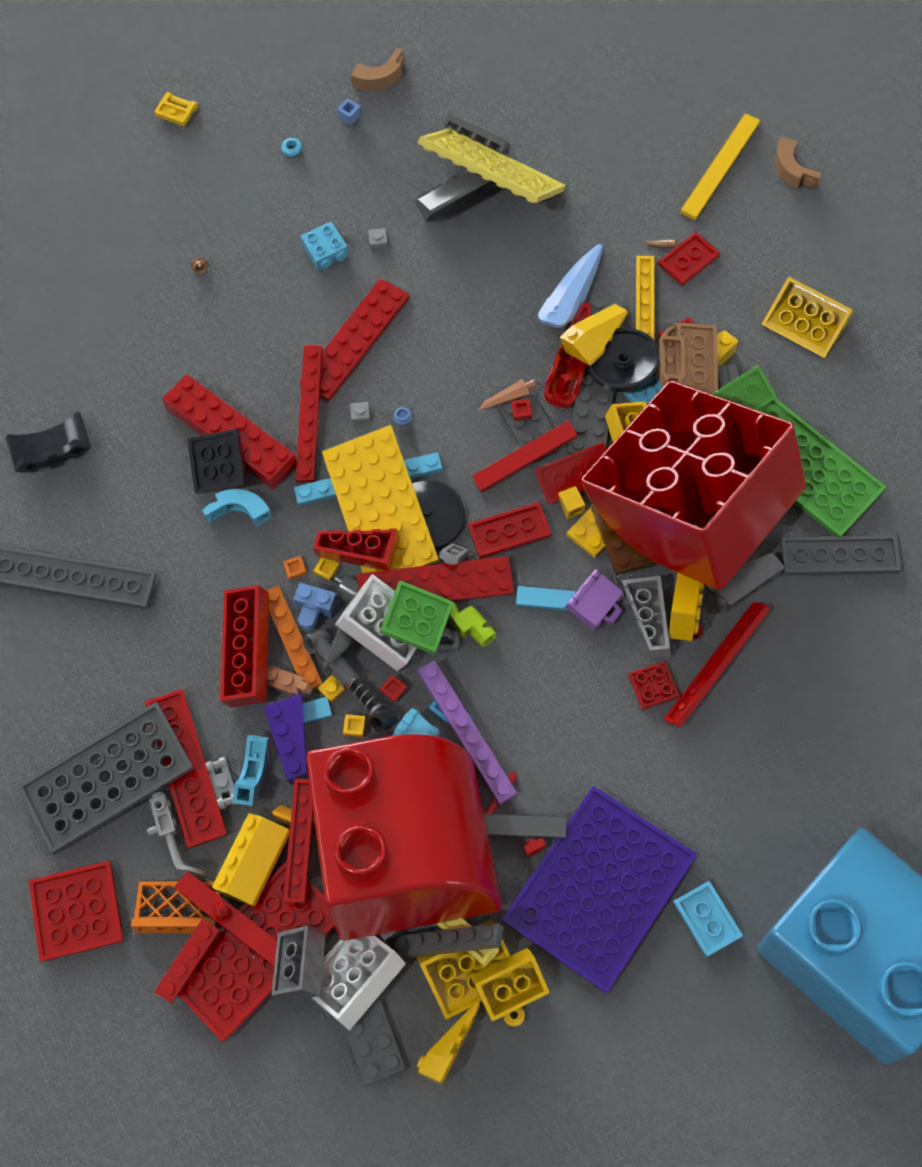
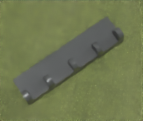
[444,113,510,154]

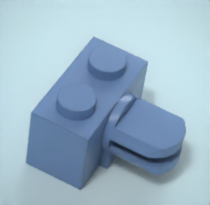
[293,583,338,631]

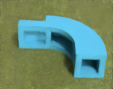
[202,489,272,527]
[232,735,269,806]

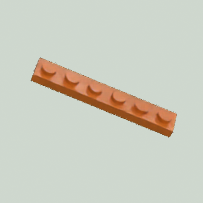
[266,585,322,691]

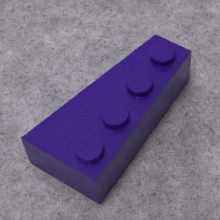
[263,694,309,785]

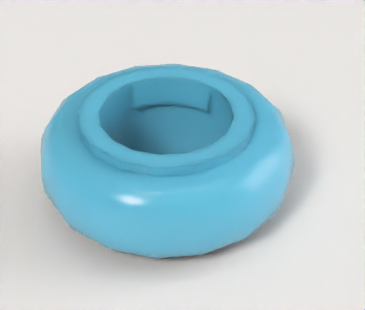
[282,138,302,157]

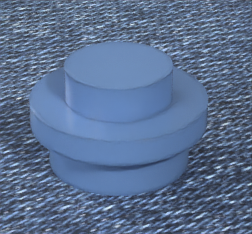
[394,407,412,425]

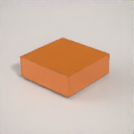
[283,556,307,580]

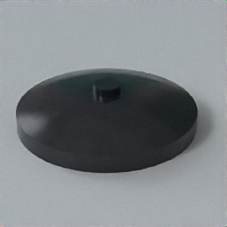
[587,328,660,392]
[413,481,465,550]

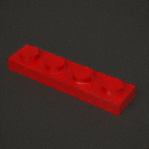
[154,919,221,1004]

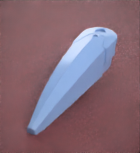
[538,244,603,328]

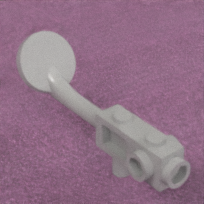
[147,792,206,878]

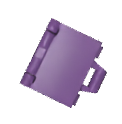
[565,570,624,630]

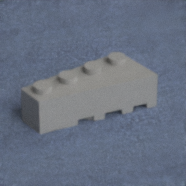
[622,576,671,659]

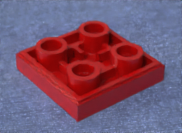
[628,661,679,710]

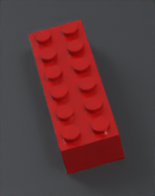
[220,585,269,708]

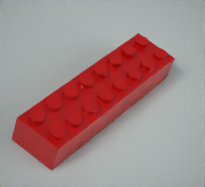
[162,374,297,490]

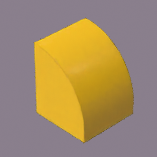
[559,486,585,520]

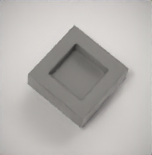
[368,228,388,249]
[350,402,370,423]

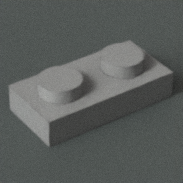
[439,543,469,565]

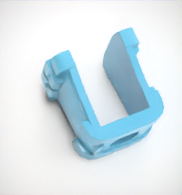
[393,708,440,737]

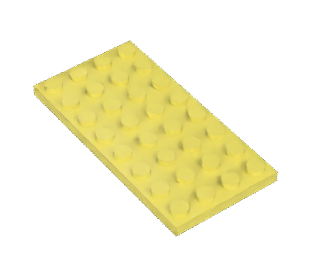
[418,128,566,203]

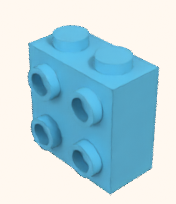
[300,222,349,271]

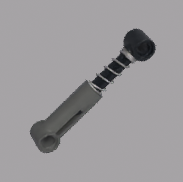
[303,629,398,732]

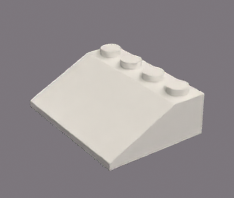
[335,574,416,671]
[312,936,406,1031]

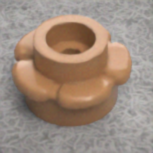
[191,258,208,274]

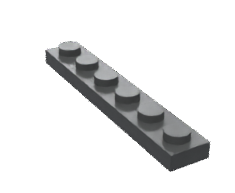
[393,924,504,959]

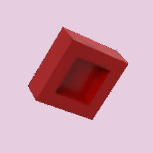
[511,399,532,421]
[379,675,407,703]
[524,838,546,858]

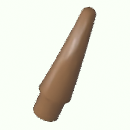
[646,239,677,248]

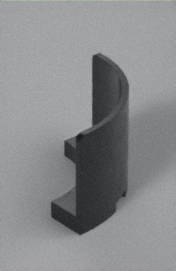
[6,412,91,473]

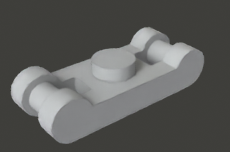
[205,756,238,811]

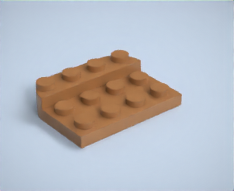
[659,323,718,394]

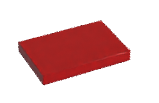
[657,232,720,286]

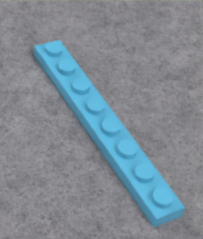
[294,452,443,506]

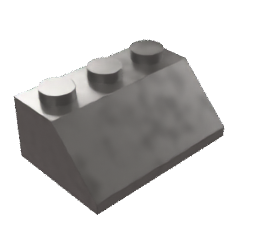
[271,926,326,999]

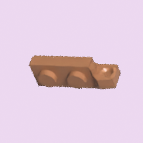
[267,665,313,696]

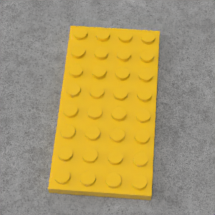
[322,425,439,573]

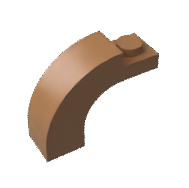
[351,48,404,91]
[775,136,821,189]

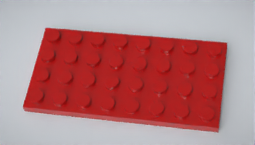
[179,861,335,1043]

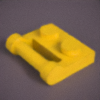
[154,92,198,127]

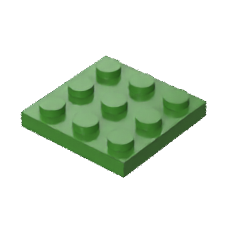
[379,580,454,655]

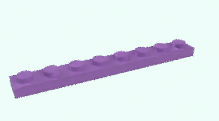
[418,660,517,805]

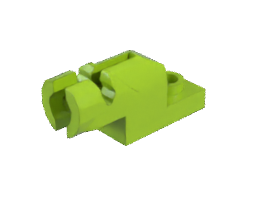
[448,604,497,647]

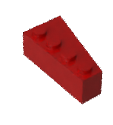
[313,528,400,571]

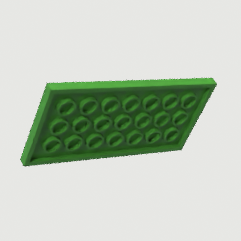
[758,398,886,537]

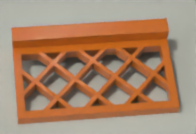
[131,881,221,934]

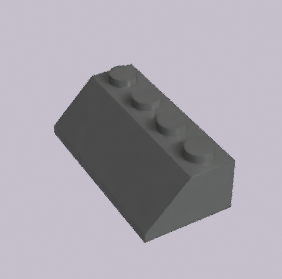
[415,169,490,222]

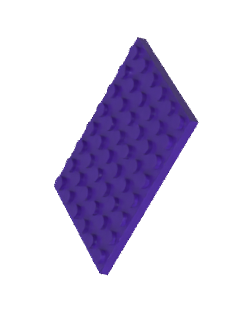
[501,786,697,994]

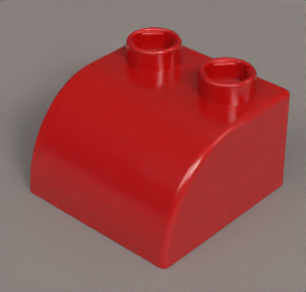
[581,381,806,590]
[306,734,502,941]

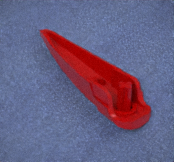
[544,302,591,408]

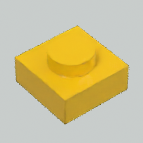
[313,558,340,582]
[318,675,346,704]
[343,714,366,737]

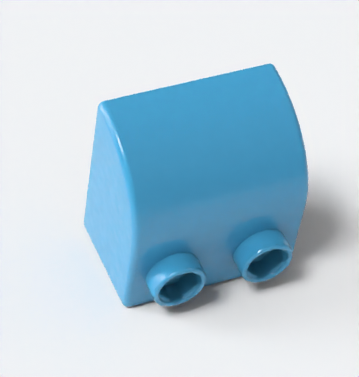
[757,828,922,1065]

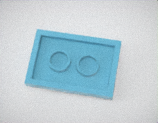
[673,881,743,958]

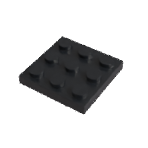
[187,429,247,494]

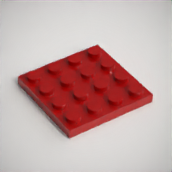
[28,860,124,962]

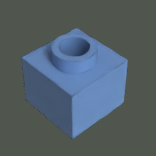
[337,98,362,125]

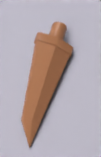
[478,379,536,411]

